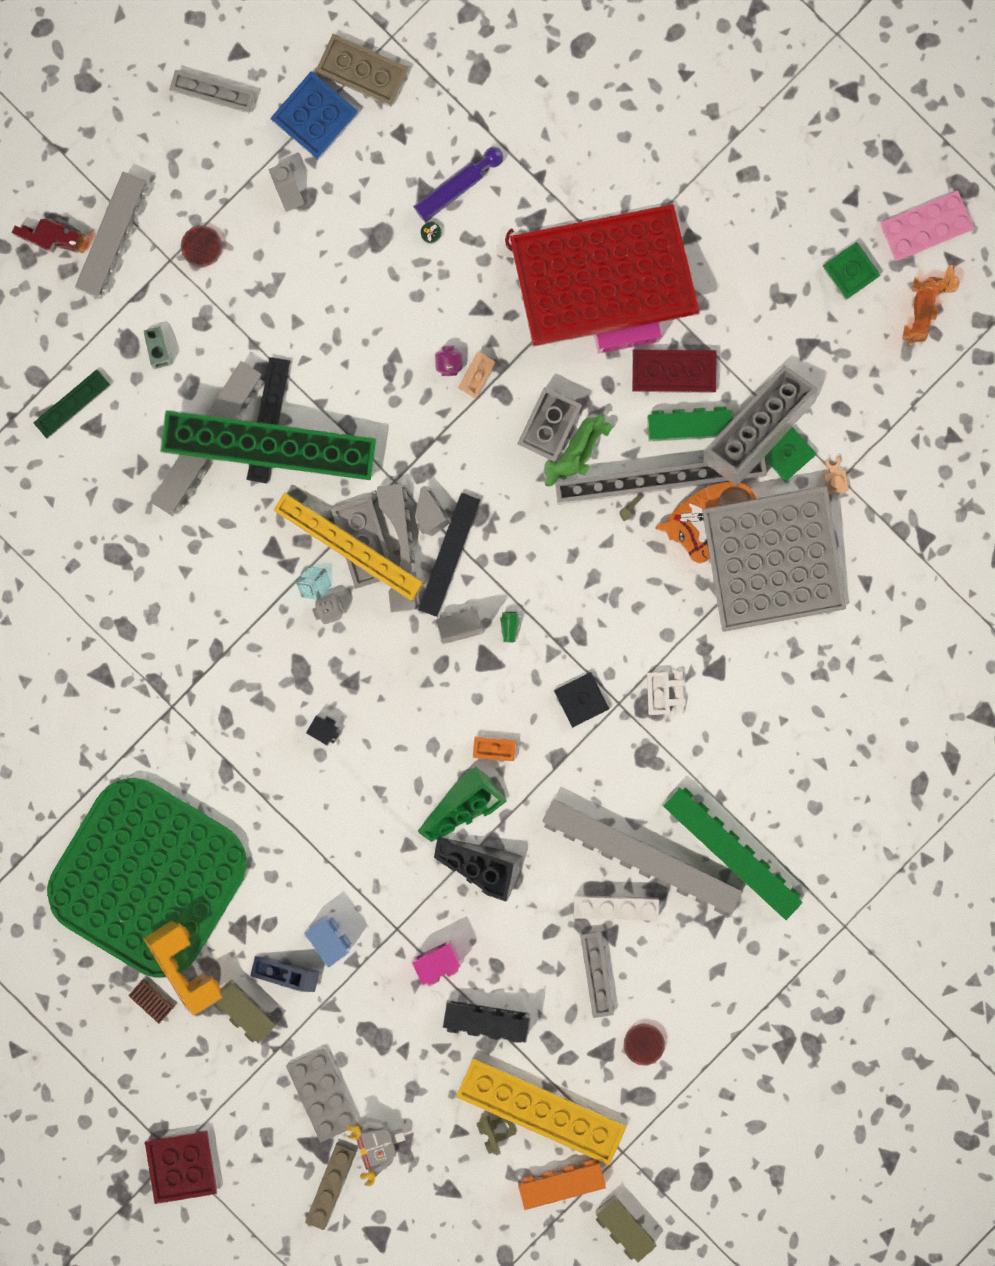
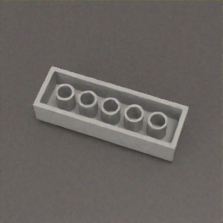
[704,365,818,486]

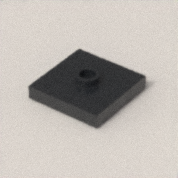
[553,672,609,728]

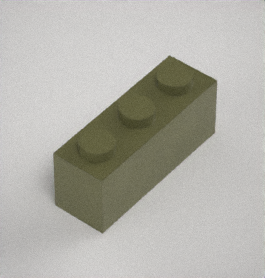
[214,980,277,1044]
[595,1195,657,1263]

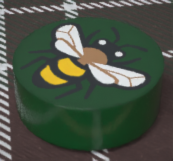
[420,222,441,244]

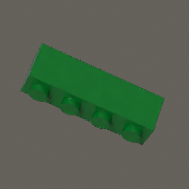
[647,406,732,442]

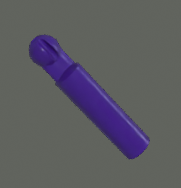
[413,147,503,223]

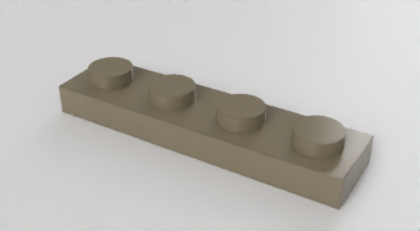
[305,1143,355,1230]

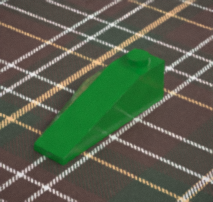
[418,766,507,842]

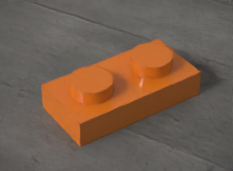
[473,737,516,761]

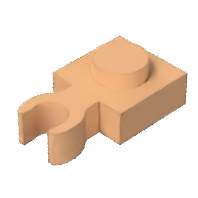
[824,457,849,494]

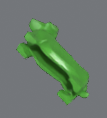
[544,413,613,487]

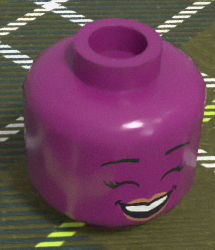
[435,345,463,376]

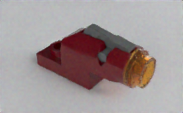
[11,217,89,254]

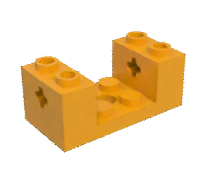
[143,920,222,1016]

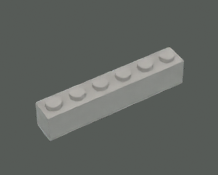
[75,171,149,300]

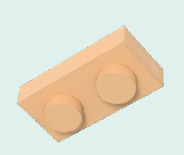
[458,351,495,399]

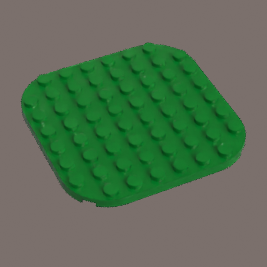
[47,778,247,978]

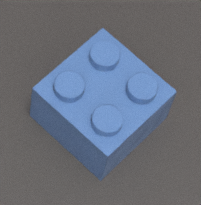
[304,915,352,968]

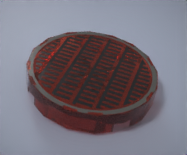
[180,225,223,268]
[623,1023,665,1066]

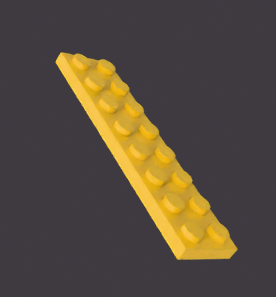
[456,1058,626,1166]

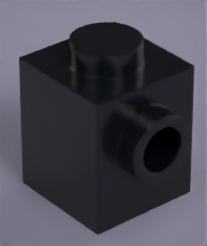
[306,715,340,746]

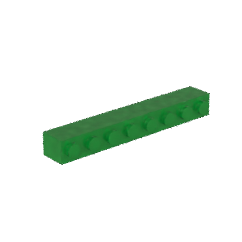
[662,787,803,921]

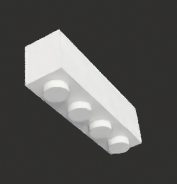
[573,895,659,921]

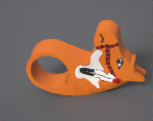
[655,482,756,564]

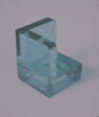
[295,566,331,600]

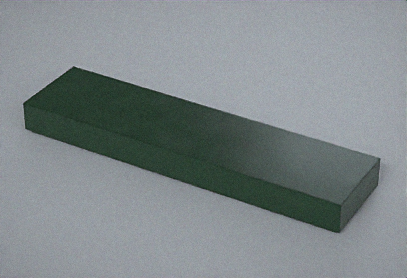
[33,369,111,439]

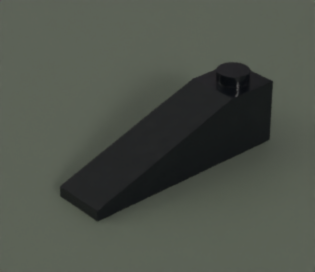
[434,837,523,902]

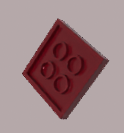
[145,1130,218,1204]

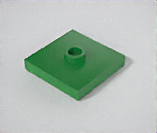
[822,242,881,300]
[764,427,817,482]

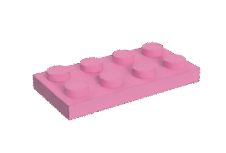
[880,191,974,262]

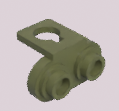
[476,1115,516,1156]

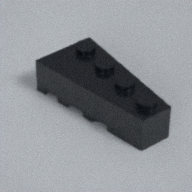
[443,1000,530,1043]

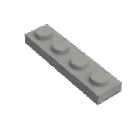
[169,69,256,114]
[580,931,614,1018]

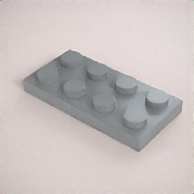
[331,496,391,589]
[286,1048,358,1143]

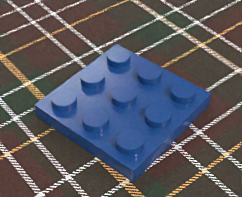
[270,71,359,160]

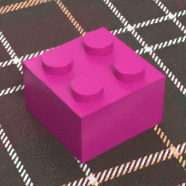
[411,940,461,986]

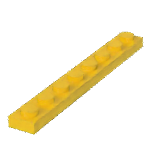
[273,493,424,601]

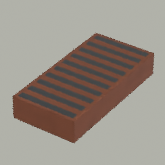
[128,980,174,1024]

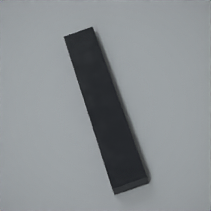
[246,357,291,484]
[418,492,481,617]

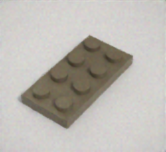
[315,33,409,107]

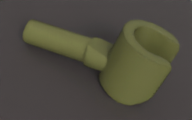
[619,494,642,521]

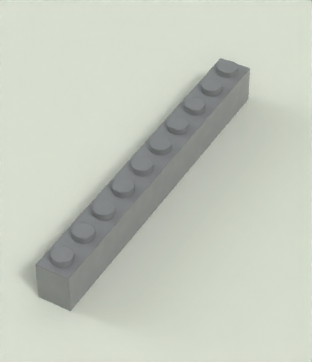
[555,458,767,505]
[542,799,742,915]

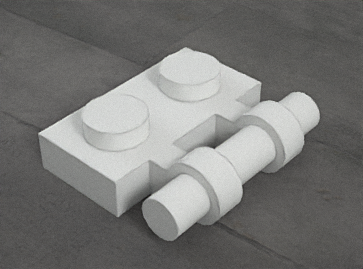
[647,672,686,715]

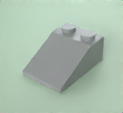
[517,387,582,462]
[436,606,483,644]

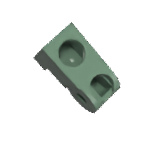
[143,326,172,370]

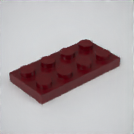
[632,349,716,393]

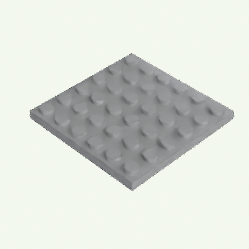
[702,486,846,632]

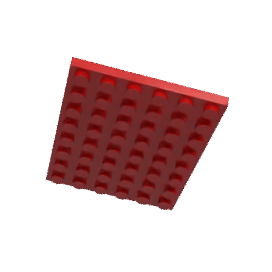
[510,204,700,347]

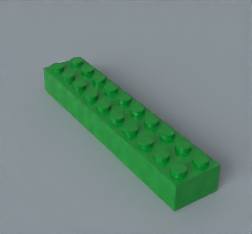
[160,410,376,480]

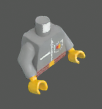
[346,1117,406,1186]

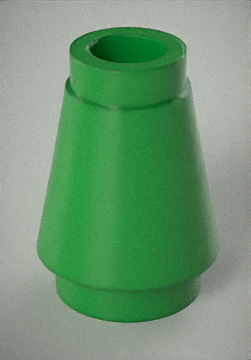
[500,611,521,643]

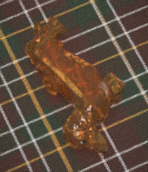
[902,265,960,346]

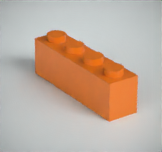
[518,1159,606,1210]

